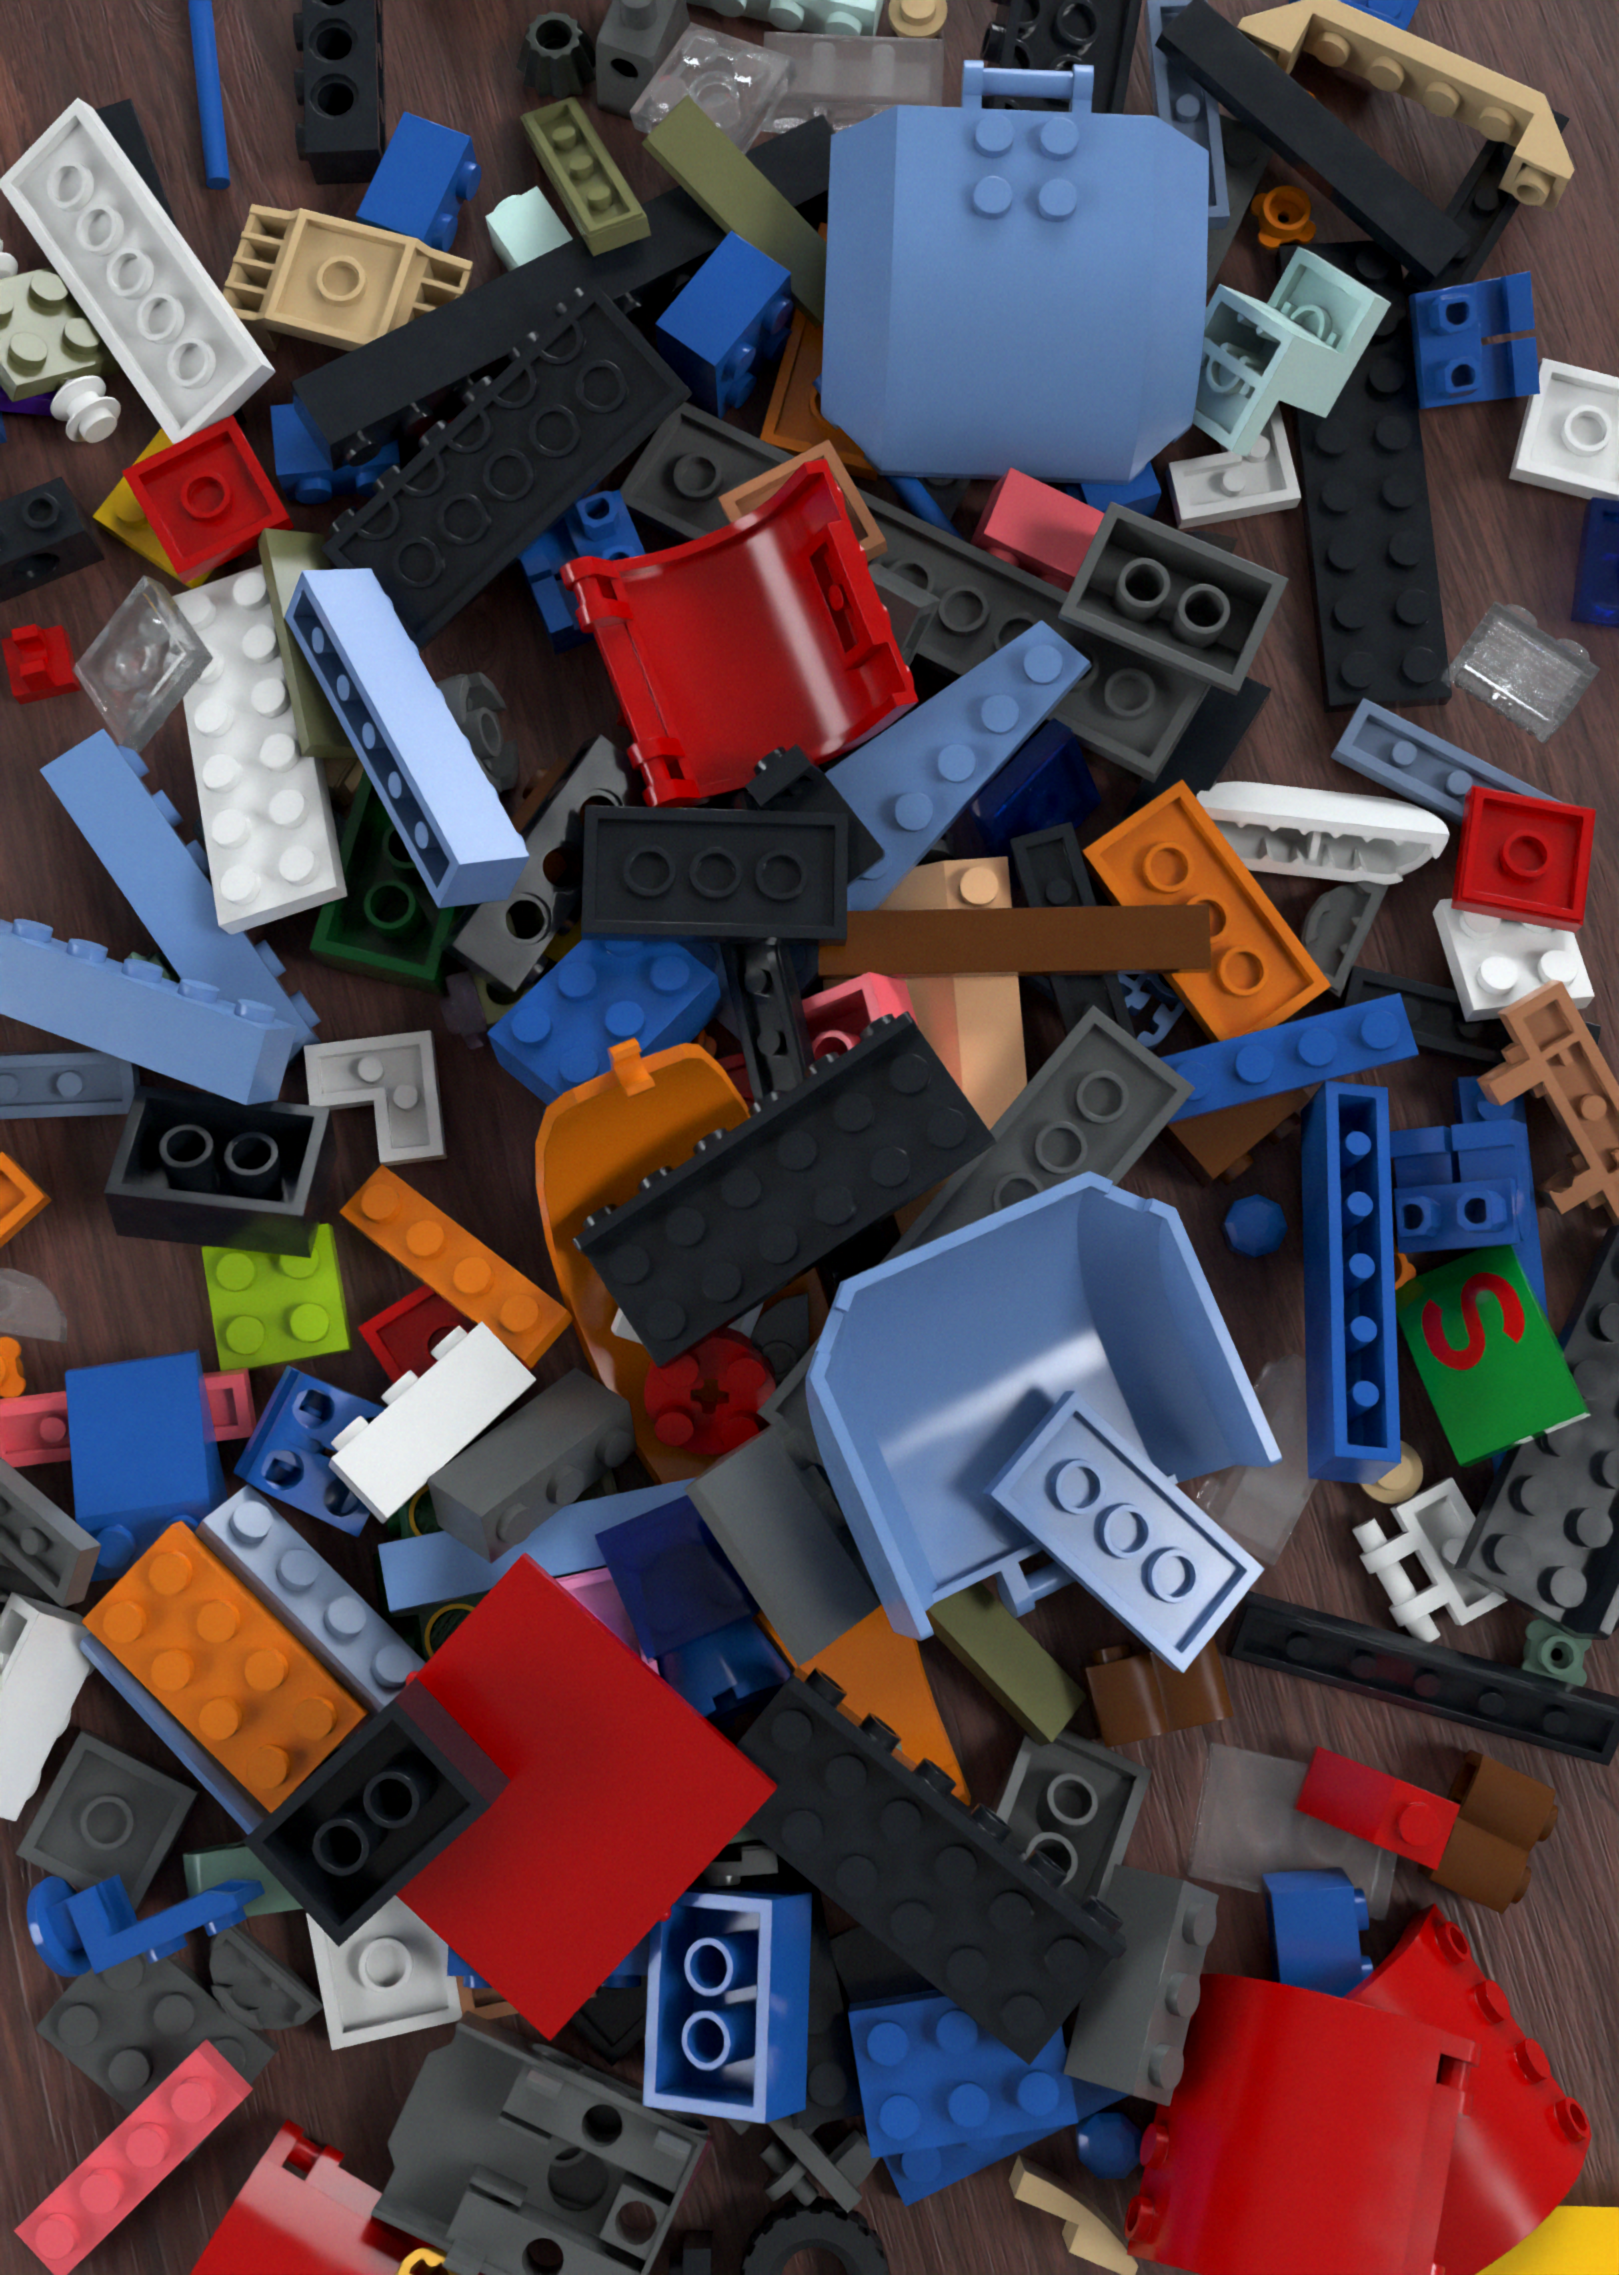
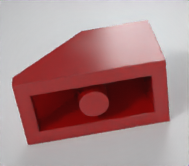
[1293,1745,1461,1870]

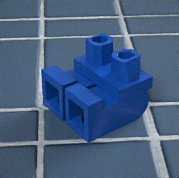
[1408,271,1540,409]
[517,490,646,656]
[1389,1118,1531,1254]
[233,1365,387,1538]

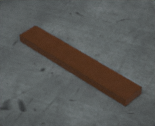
[818,904,1211,980]

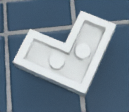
[1165,403,1301,529]
[304,1030,447,1166]

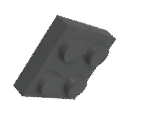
[16,1729,204,1915]

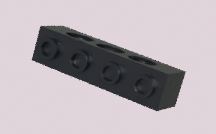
[293,0,387,185]
[0,477,105,603]
[439,735,647,992]

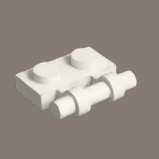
[1352,1477,1507,1643]

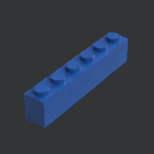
[1301,1080,1401,1485]

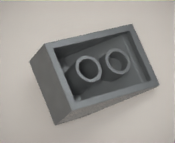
[989,1728,1152,1904]

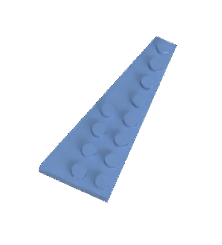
[677,620,1091,1041]

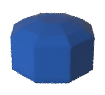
[1220,1194,1288,1260]
[1076,2107,1141,2179]

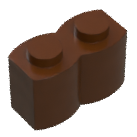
[1079,1636,1234,1748]
[1417,1749,1558,1915]

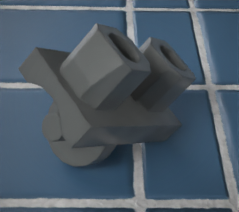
[758,2115,880,2213]

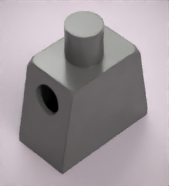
[596,0,692,128]

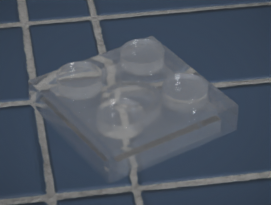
[630,22,797,155]
[73,575,213,753]

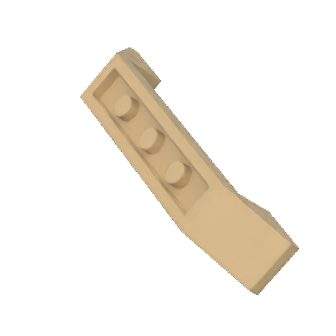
[1236,0,1575,213]

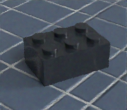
[104,1085,337,1258]
[243,1678,511,1947]

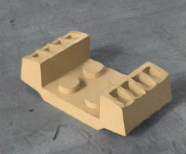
[222,204,473,352]

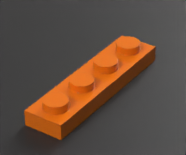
[339,1164,574,1369]

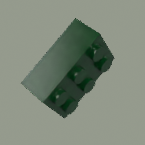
[309,769,468,997]

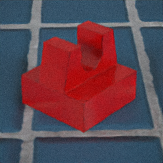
[1,624,81,705]

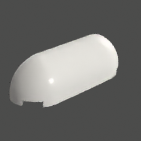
[1196,781,1450,885]

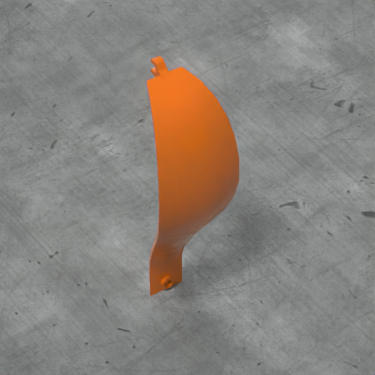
[535,1037,971,1806]

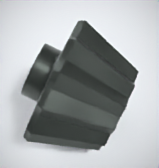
[516,10,596,101]

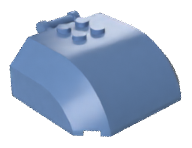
[820,60,1209,485]
[805,1171,1282,1641]

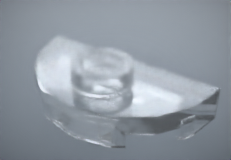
[0,1268,67,1344]

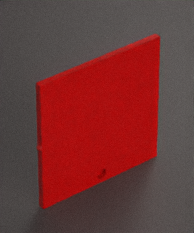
[396,1552,778,2041]

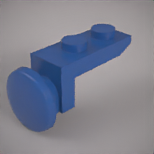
[26,1874,265,1978]

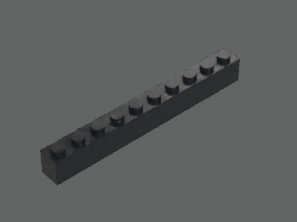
[291,113,836,472]

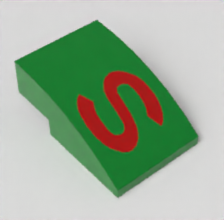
[1395,1245,1591,1467]

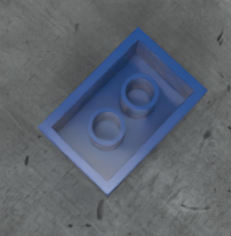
[487,940,723,1105]
[643,1881,812,2124]
[848,1989,1079,2159]

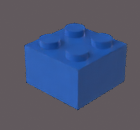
[655,231,794,420]

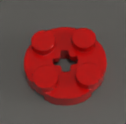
[644,1327,776,1455]

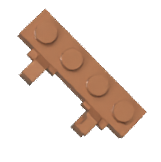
[1476,979,1619,1226]

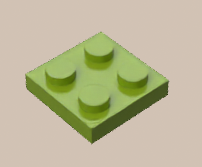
[201,1223,353,1371]

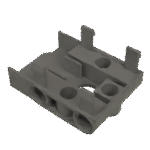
[370,2010,710,2275]

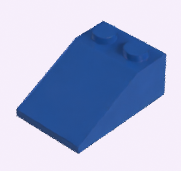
[65,1349,228,1582]

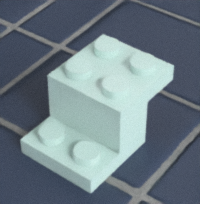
[1192,246,1391,457]

